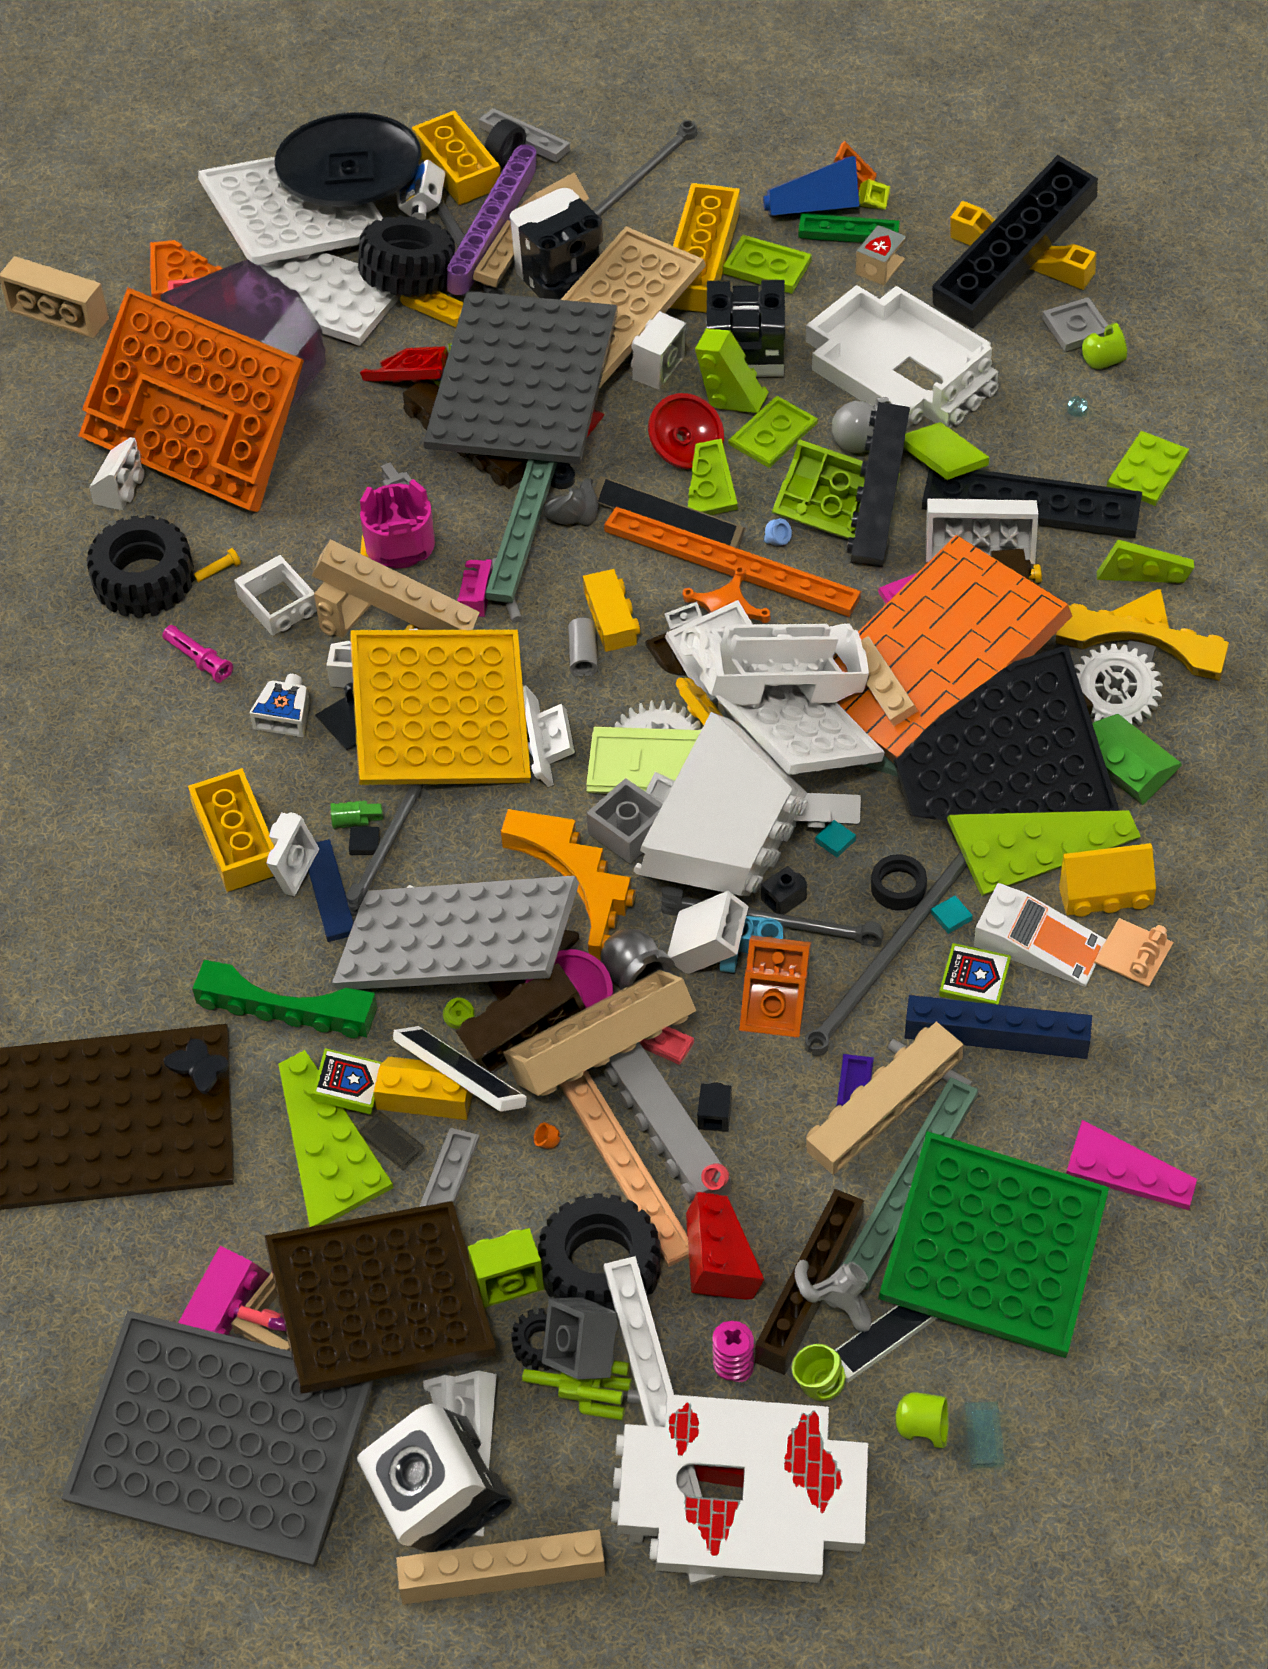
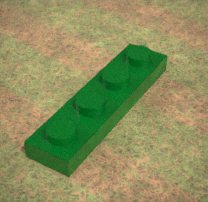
[798,214,900,242]

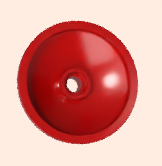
[648,393,724,470]

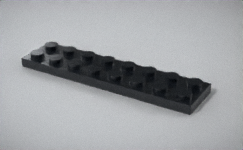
[922,467,1142,538]

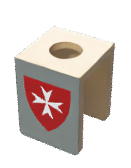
[856,226,906,285]

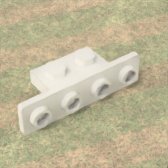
[523,685,575,787]
[791,793,861,828]

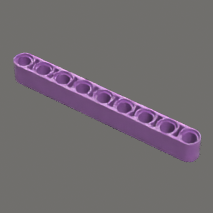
[447,145,536,295]

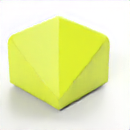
[859,179,890,210]

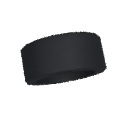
[484,119,526,169]
[871,854,927,911]

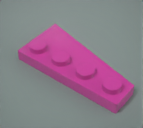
[1066,1120,1197,1210]

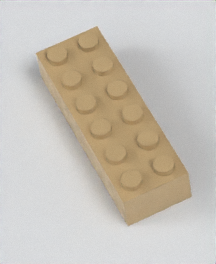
[503,970,696,1096]

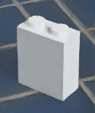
[667,891,749,974]

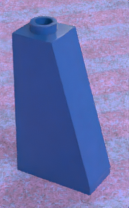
[763,156,859,215]

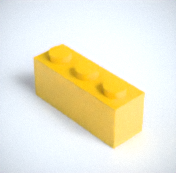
[583,569,640,652]

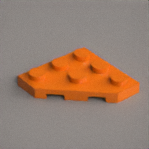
[150,240,227,300]

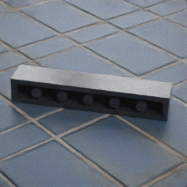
[846,402,910,567]

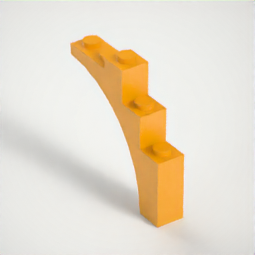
[501,809,636,961]

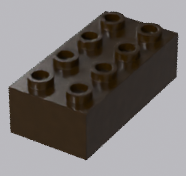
[456,963,586,1074]

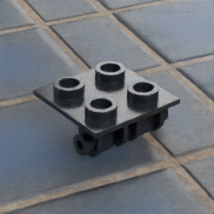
[315,683,357,750]

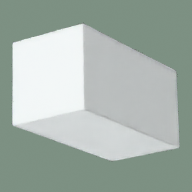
[664,602,702,630]

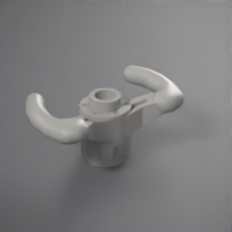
[795,1260,872,1332]

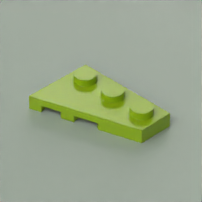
[688,438,738,515]
[1097,539,1194,583]

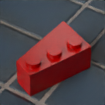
[686,1192,764,1300]

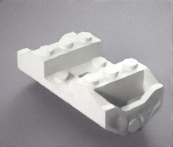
[679,624,869,706]

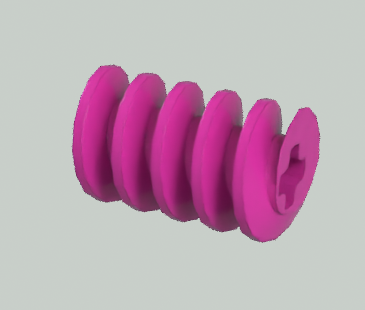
[712,1321,754,1382]

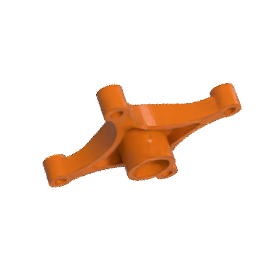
[683,565,771,623]

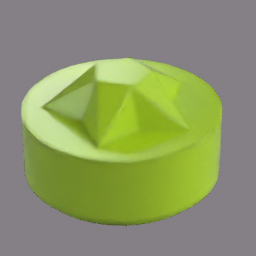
[443,997,474,1029]

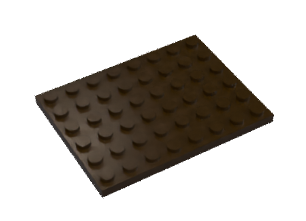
[0,1023,234,1210]

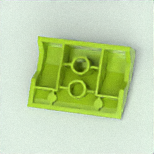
[772,439,900,539]

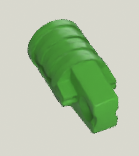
[331,801,383,829]

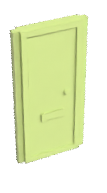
[586,727,701,794]

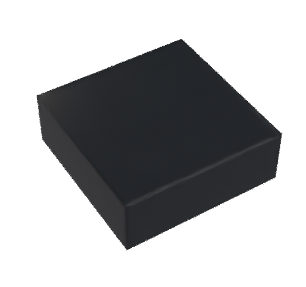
[349,827,380,855]

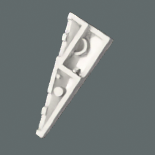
[423,1371,497,1537]

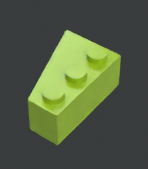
[695,328,769,413]

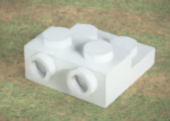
[266,812,319,896]

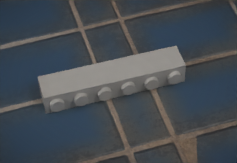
[604,1042,731,1202]

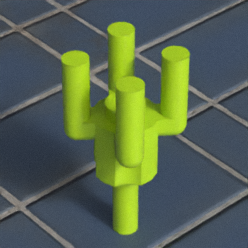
[522,1360,632,1421]

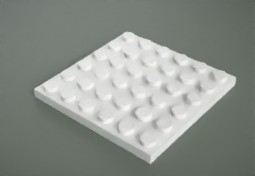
[198,157,383,266]

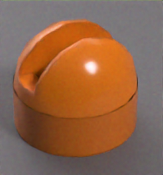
[534,1122,560,1149]

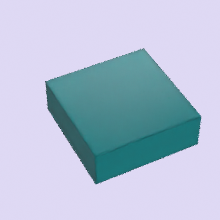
[815,820,856,858]
[931,896,973,934]

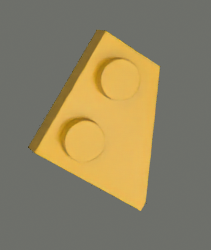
[1111,589,1169,626]

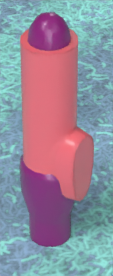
[234,1306,286,1331]

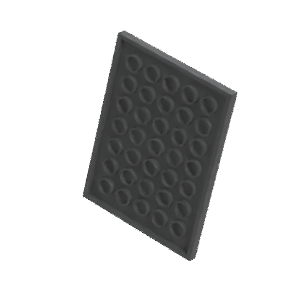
[424,291,618,464]
[61,1310,374,1567]

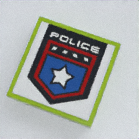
[939,943,1011,1005]
[311,1048,383,1115]

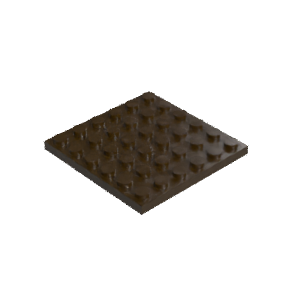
[265,1201,496,1394]

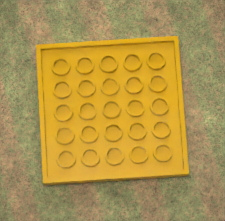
[350,630,531,785]

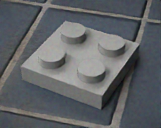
[1042,297,1108,352]

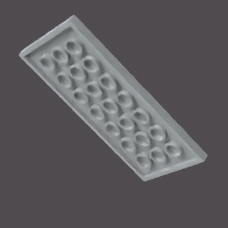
[332,875,579,990]

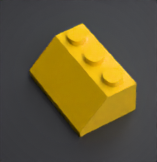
[1059,843,1156,917]
[373,1056,473,1120]

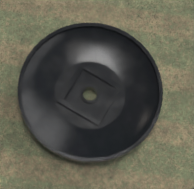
[274,112,422,206]

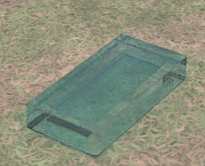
[964,1402,1005,1469]

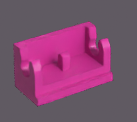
[457,559,493,617]

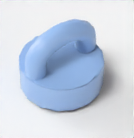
[764,518,792,546]

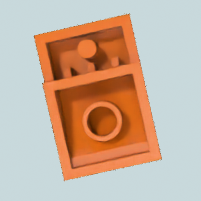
[739,935,811,1037]

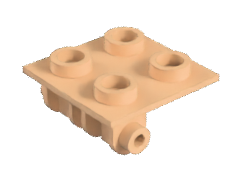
[1094,918,1174,987]

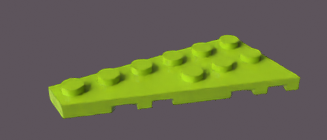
[947,810,1141,896]
[278,1050,393,1227]

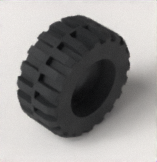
[358,216,455,297]
[87,515,195,618]
[538,1193,661,1312]

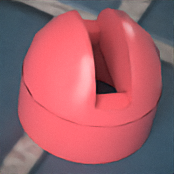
[701,1163,729,1190]

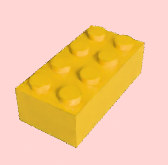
[412,110,501,205]
[188,768,275,892]

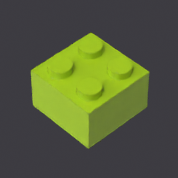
[468,1228,544,1308]

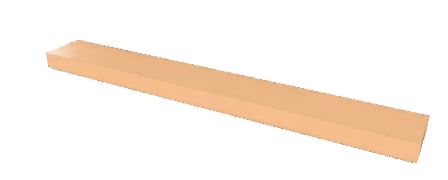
[559,1070,689,1267]

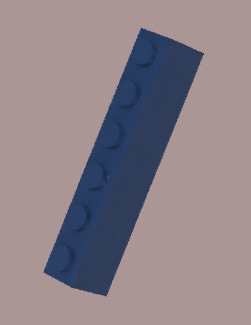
[904,995,1092,1059]

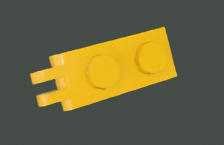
[676,677,724,725]

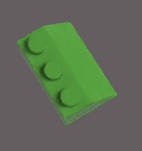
[1093,714,1182,805]

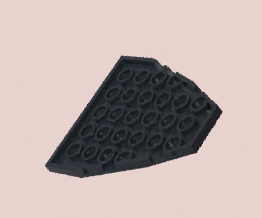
[893,645,1120,822]

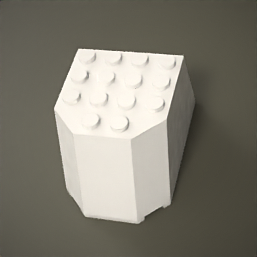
[633,712,808,896]

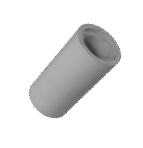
[568,618,598,676]

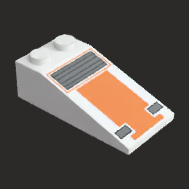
[974,883,1106,987]

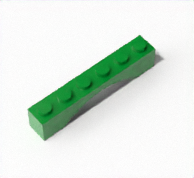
[192,959,378,1038]

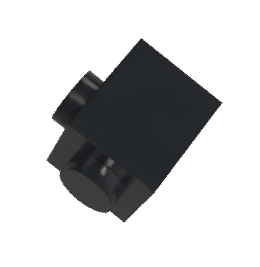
[761,866,807,915]

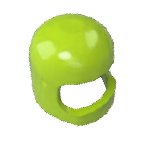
[1082,323,1127,370]
[792,1344,846,1401]
[895,1392,949,1448]

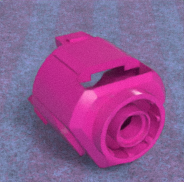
[360,479,435,568]

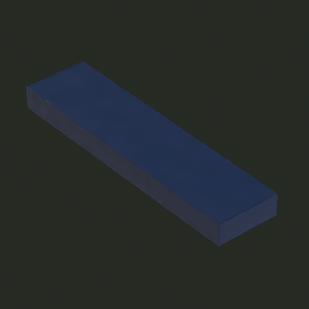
[308,839,353,942]

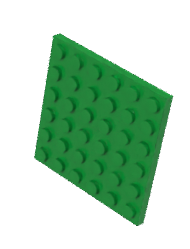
[878,1131,1109,1358]

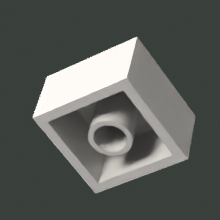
[631,311,686,390]

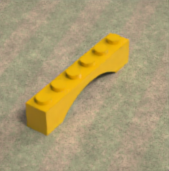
[950,201,1097,290]
[1056,604,1229,681]

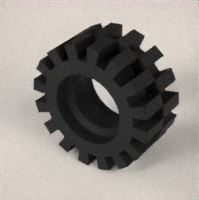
[511,1308,549,1371]

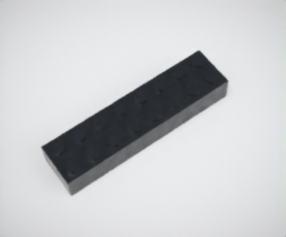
[932,155,1098,329]

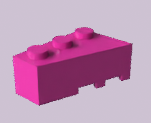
[178,1245,270,1336]

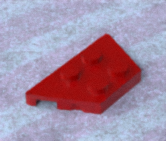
[360,346,449,383]

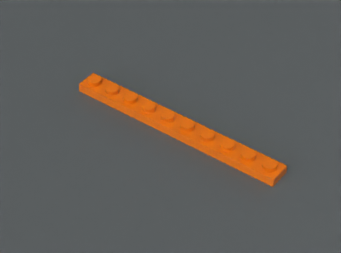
[604,507,861,617]

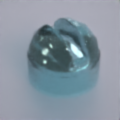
[1067,396,1088,417]

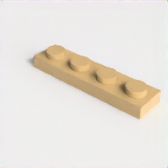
[473,220,514,288]
[861,636,918,726]

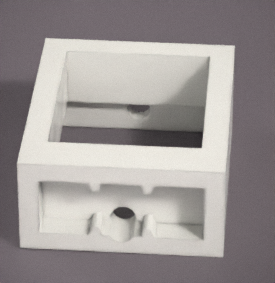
[234,555,317,636]

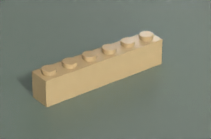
[312,539,480,630]
[806,1021,963,1175]
[396,1529,605,1604]

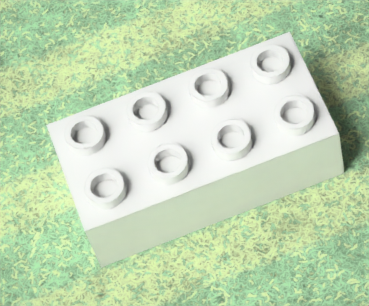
[925,499,1038,564]

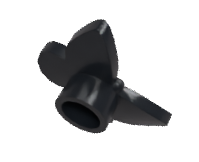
[163,1039,229,1094]

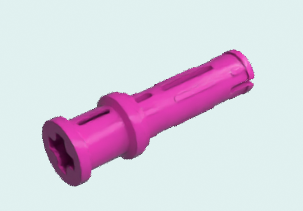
[162,625,233,683]

